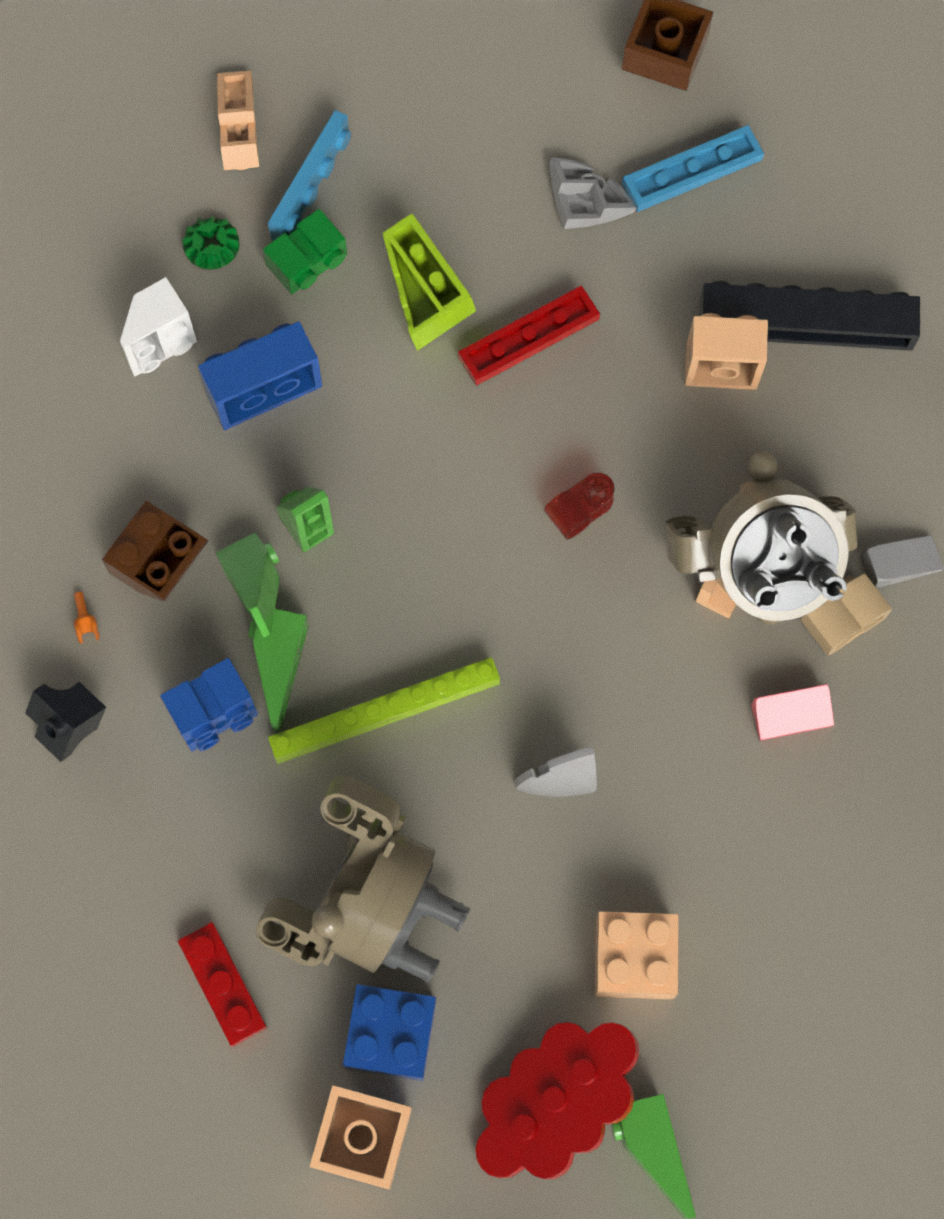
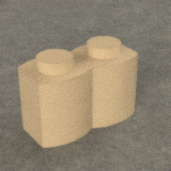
[801,573,892,656]

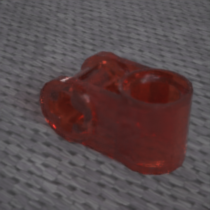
[544,473,615,540]

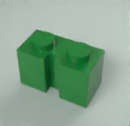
[263,209,347,295]

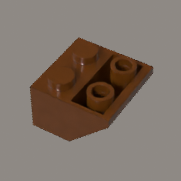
[102,500,208,601]

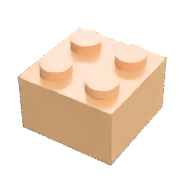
[685,313,768,390]
[594,911,678,1000]
[309,1085,412,1190]

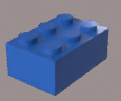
[198,321,323,431]

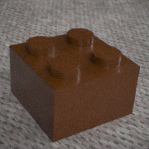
[622,0,713,91]

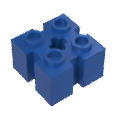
[160,657,258,752]

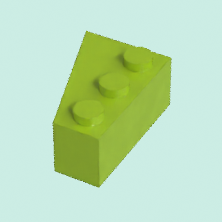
[382,213,477,351]

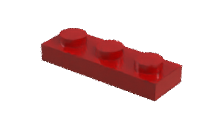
[177,922,267,1047]

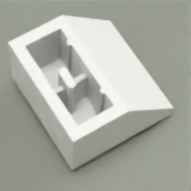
[120,277,197,377]

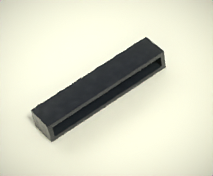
[699,281,920,351]

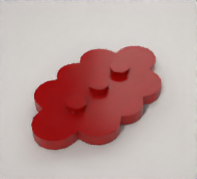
[475,1022,639,1180]

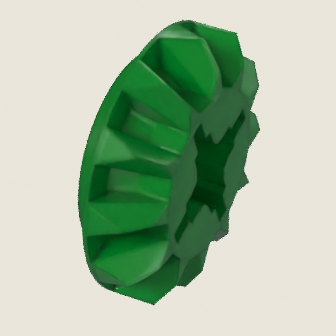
[182,215,240,270]

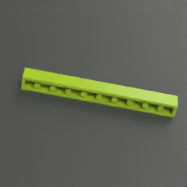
[268,657,500,764]

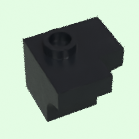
[25,682,106,762]

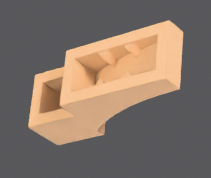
[217,70,259,170]

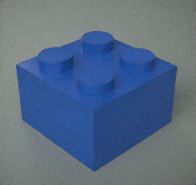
[343,984,436,1081]

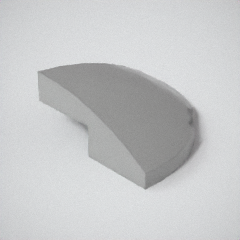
[549,158,636,229]
[514,746,597,797]

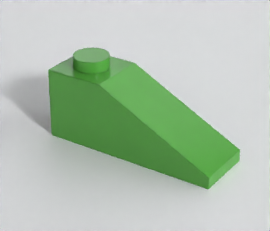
[277,487,334,553]
[216,532,280,638]
[249,608,309,732]
[610,1094,696,1219]

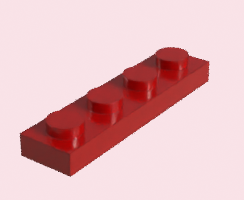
[458,285,600,386]

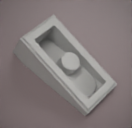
[861,535,944,588]

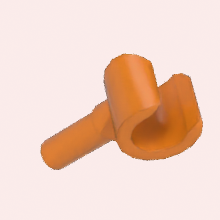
[74,592,100,644]

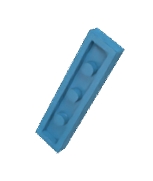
[268,110,351,241]
[622,125,764,212]

